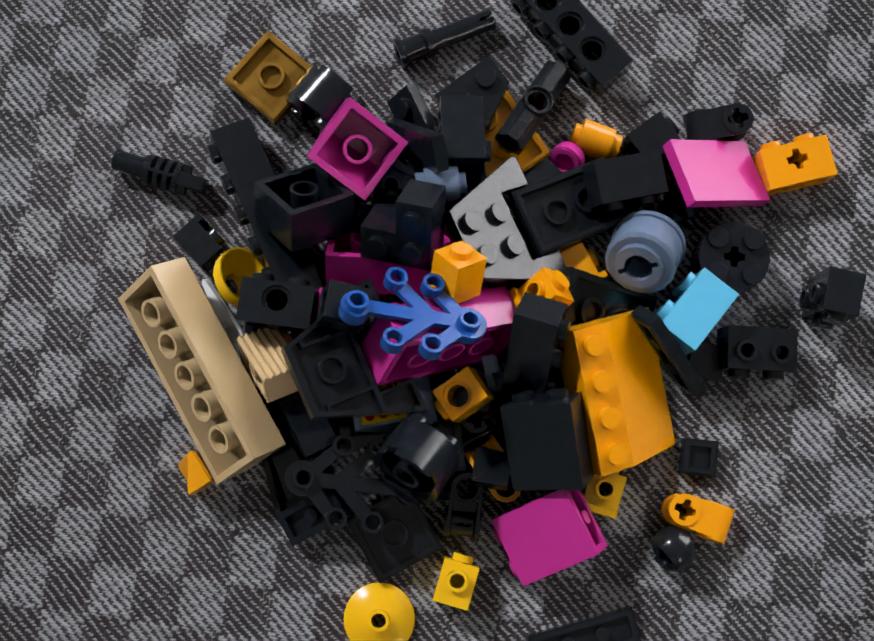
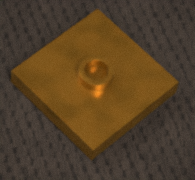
[223,30,310,126]

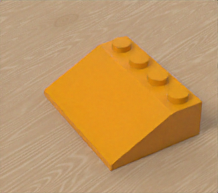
[560,307,676,476]

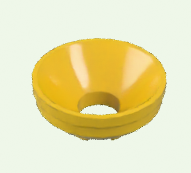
[213,247,265,308]

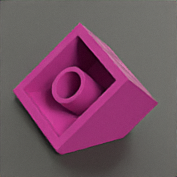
[306,97,408,200]

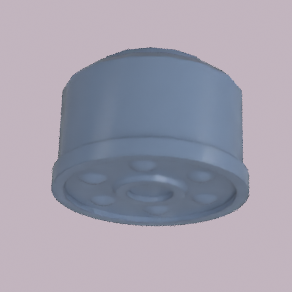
[605,210,686,293]

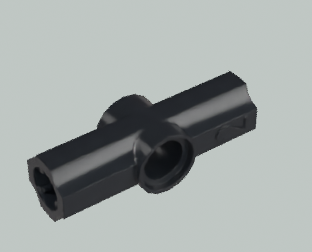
[494,61,571,155]

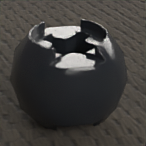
[651,526,696,572]

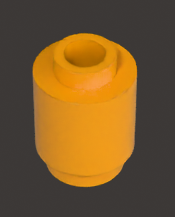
[569,118,623,159]

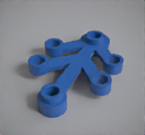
[338,267,487,360]

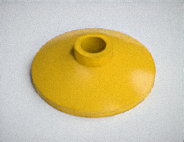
[344,582,415,641]

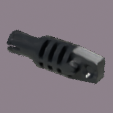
[111,149,209,196]

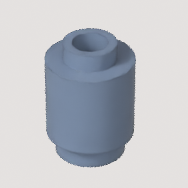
[414,165,467,203]

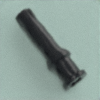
[392,9,496,69]

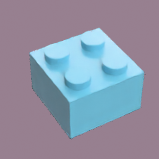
[655,267,739,356]

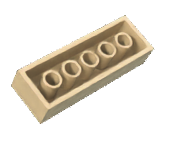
[118,257,286,484]

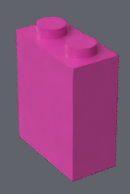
[491,490,608,586]

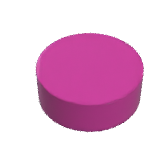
[549,141,585,172]

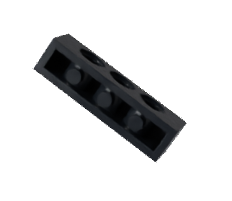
[510,0,633,96]

